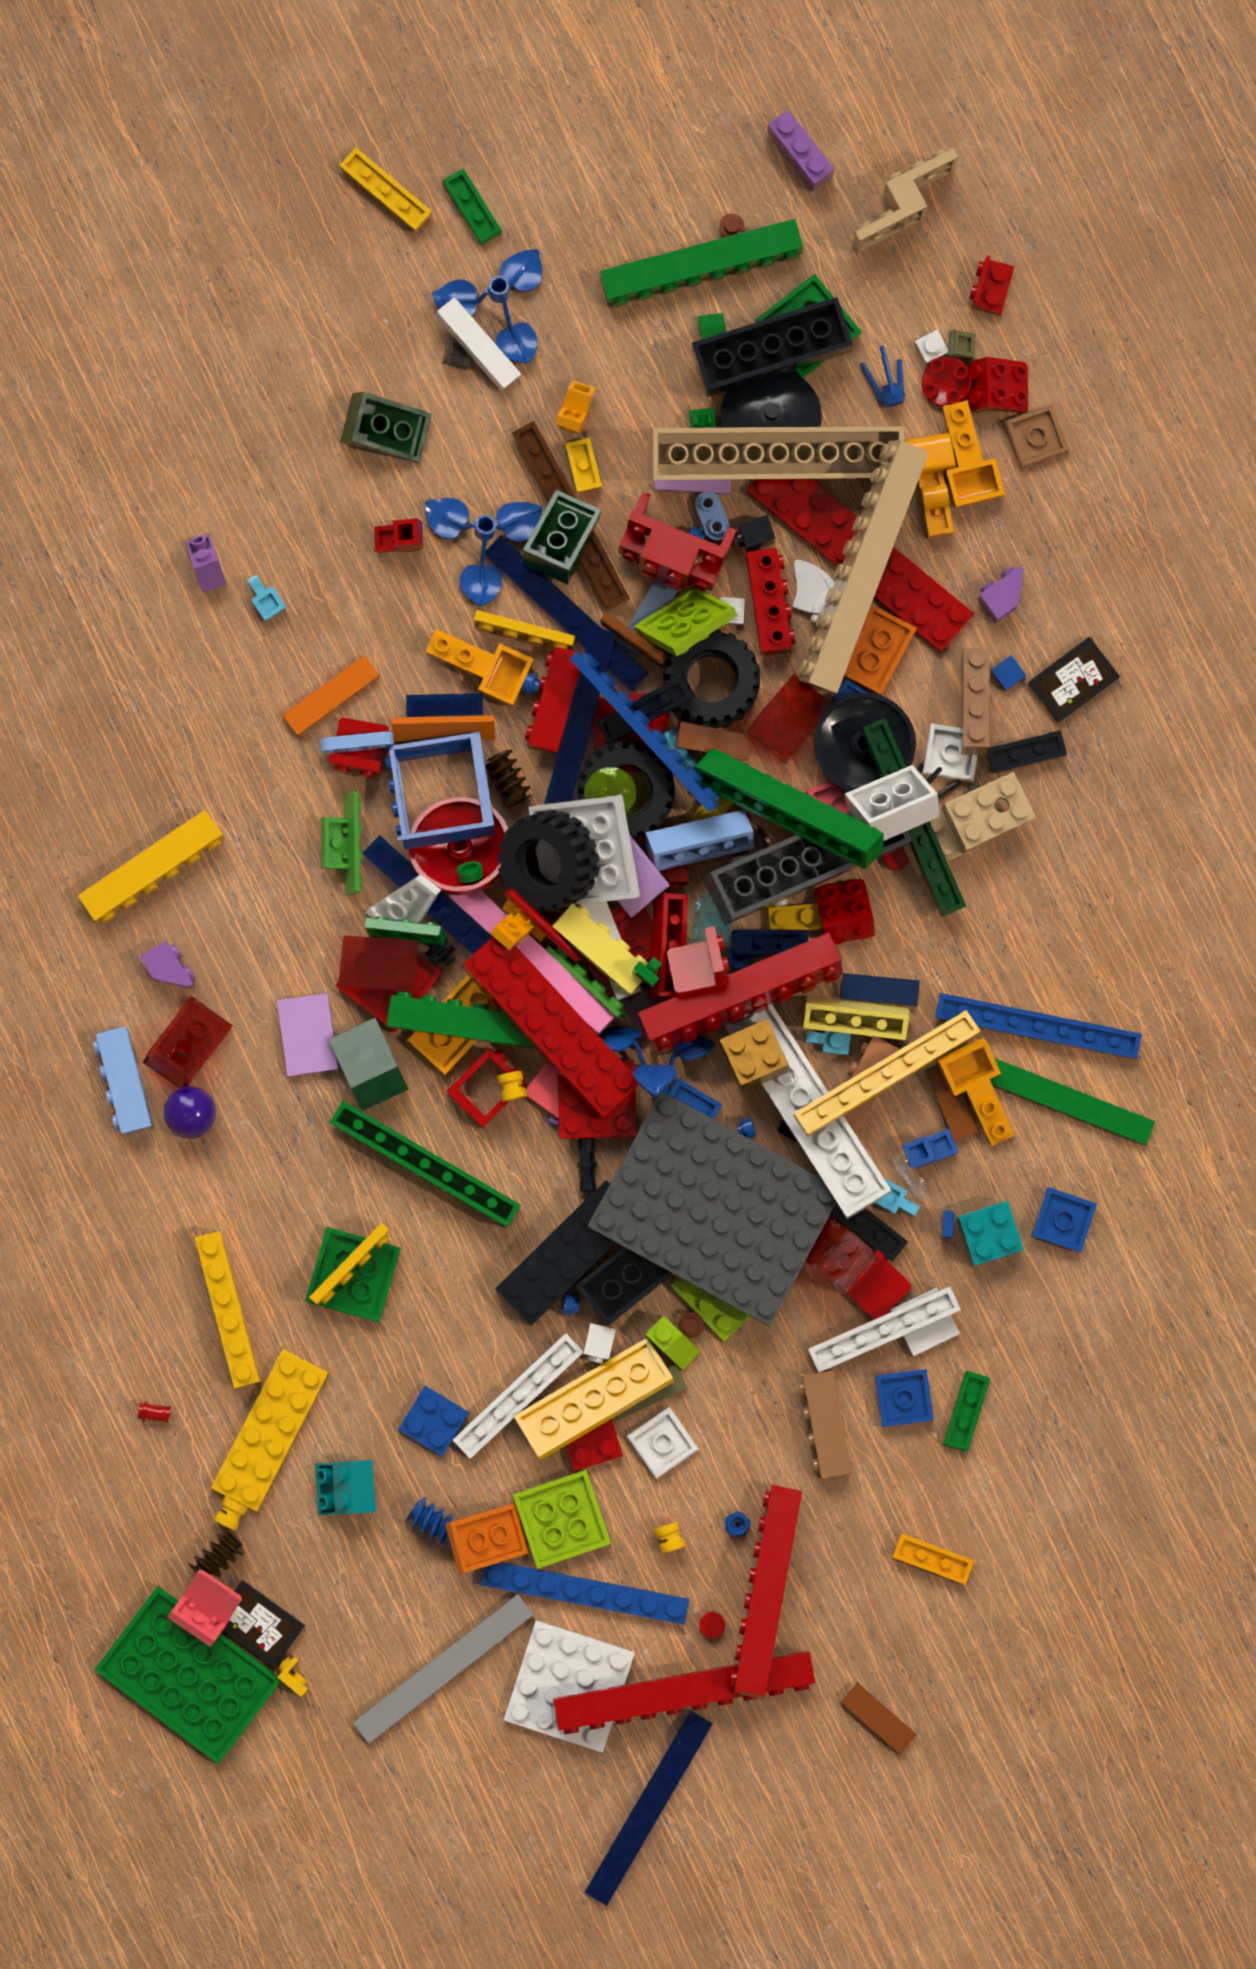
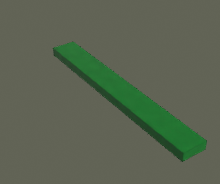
[963,1046,1155,1146]

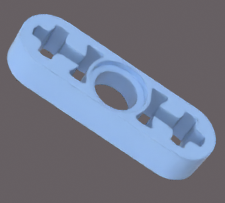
[319,732,394,754]

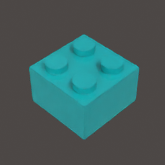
[957,1200,1024,1267]

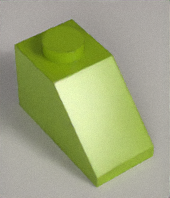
[646,1316,700,1370]

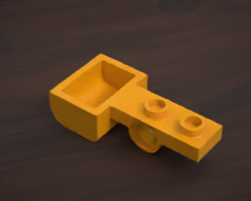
[942,400,1005,509]
[904,433,956,539]
[425,629,534,707]
[490,899,565,950]
[937,1037,1015,1146]

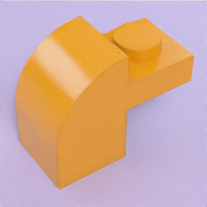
[555,380,596,433]

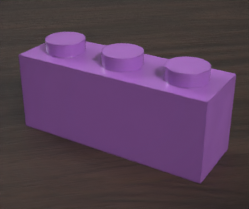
[767,110,834,192]

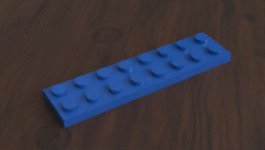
[570,652,720,812]

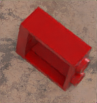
[446,1048,527,1129]

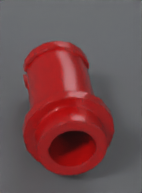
[137,1401,171,1423]

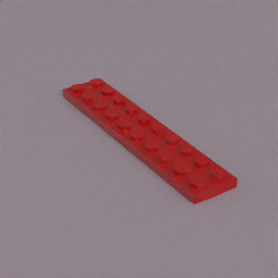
[746,479,974,653]

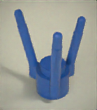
[860,345,906,408]

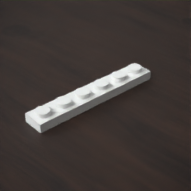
[808,1286,961,1372]
[453,1334,583,1459]

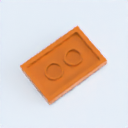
[844,605,917,696]
[445,1503,528,1574]

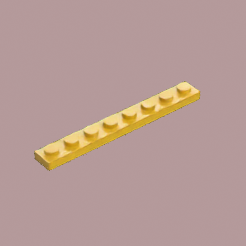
[793,1010,980,1137]

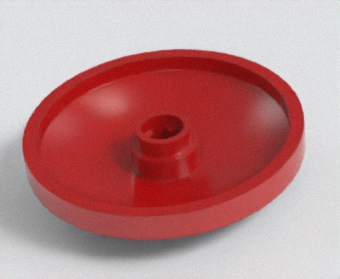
[408,797,508,895]

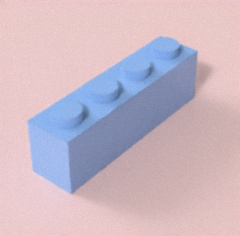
[646,810,754,871]
[93,1026,154,1135]

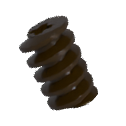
[485,749,532,807]
[188,1527,245,1578]

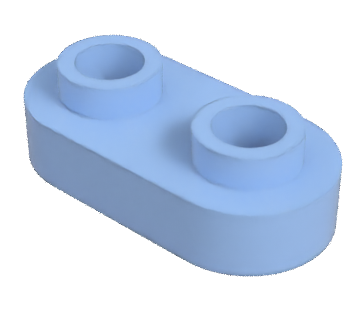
[695,492,730,542]

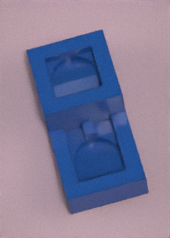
[902,1129,959,1170]

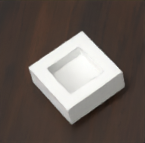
[915,330,948,365]
[719,597,745,625]

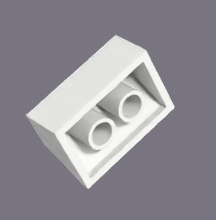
[845,765,940,841]

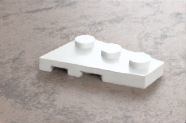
[365,874,441,943]

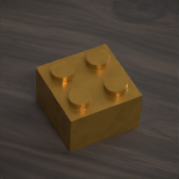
[720,1019,789,1093]

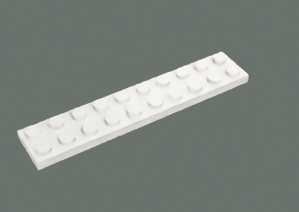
[723,1004,891,1219]

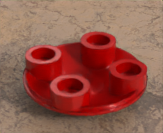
[922,357,972,407]

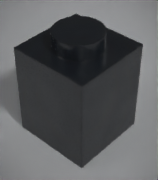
[735,515,776,553]

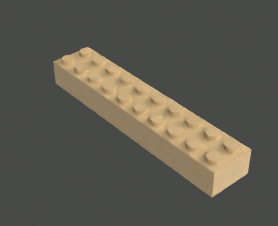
[648,426,904,480]
[798,441,929,693]

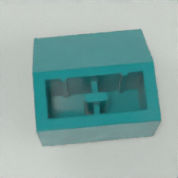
[315,1460,376,1516]

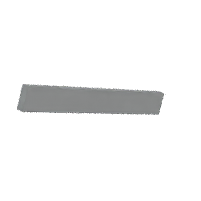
[353,1594,534,1744]

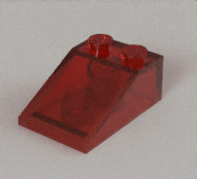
[747,674,833,764]
[338,936,420,995]
[143,996,233,1088]
[805,1215,879,1296]

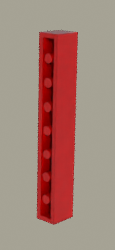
[729,1485,802,1699]

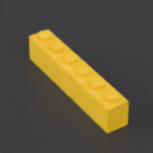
[78,809,225,924]
[195,1231,262,1388]

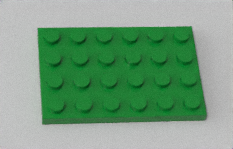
[94,1585,281,1765]

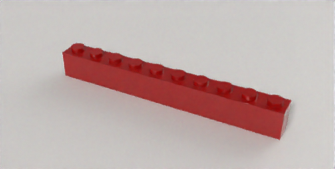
[552,1651,816,1735]

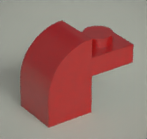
[374,518,424,553]

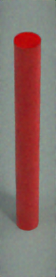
[505,888,582,962]

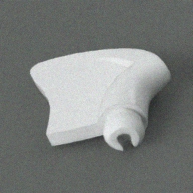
[792,560,835,624]

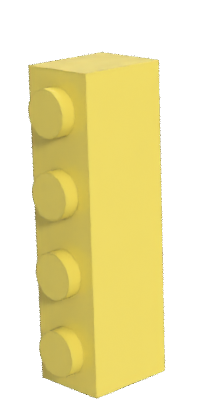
[552,904,648,996]
[803,996,909,1040]

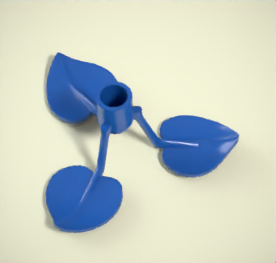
[432,249,542,364]
[425,498,542,606]
[598,1026,715,1098]

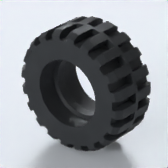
[663,629,760,728]
[577,740,675,839]
[497,810,599,912]

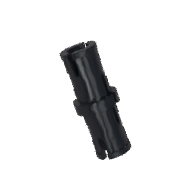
[577,1139,597,1191]

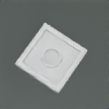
[922,723,977,783]
[891,1287,960,1356]
[627,1407,699,1479]

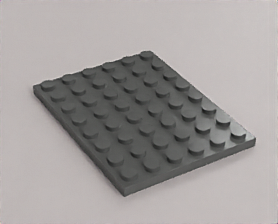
[587,1091,836,1327]

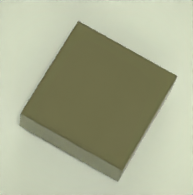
[948,330,976,360]

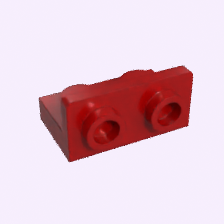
[969,255,1014,316]

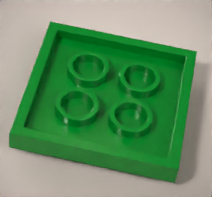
[755,274,862,379]
[305,1227,401,1323]

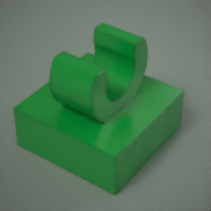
[689,408,716,428]
[632,957,662,989]

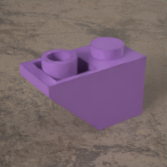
[186,534,226,593]
[978,566,1024,623]
[140,941,196,989]

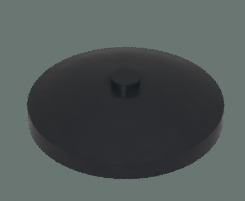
[720,371,822,428]
[813,693,916,792]

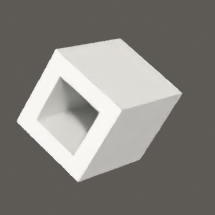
[584,1323,616,1364]

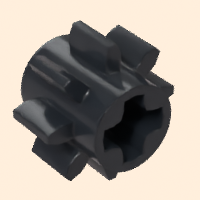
[425,938,456,967]

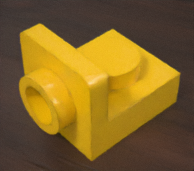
[278,1656,309,1697]

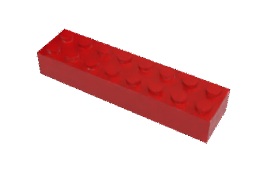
[638,933,843,1053]
[460,937,639,1119]

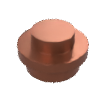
[719,213,744,237]
[678,1312,704,1338]

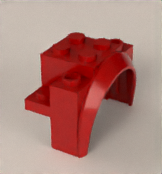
[618,491,737,591]

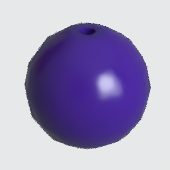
[164,1086,216,1139]

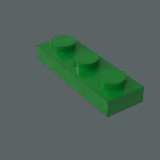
[364,916,446,946]

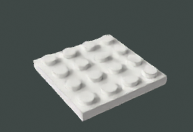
[529,795,640,905]
[504,1620,635,1753]

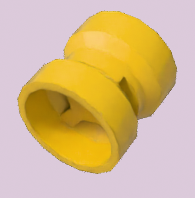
[497,1071,527,1102]
[214,1496,248,1531]
[653,1521,686,1554]

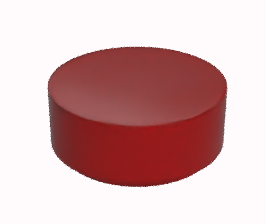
[883,848,909,871]
[699,1612,725,1638]

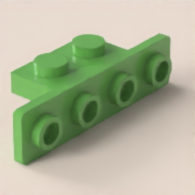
[320,791,363,895]
[545,945,627,1018]

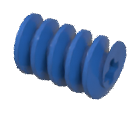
[404,1497,453,1551]

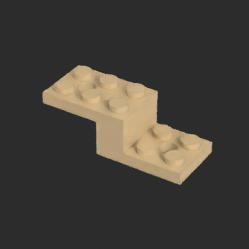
[853,148,958,254]
[904,771,1036,877]

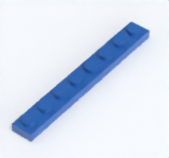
[935,993,1142,1059]
[481,1562,689,1625]

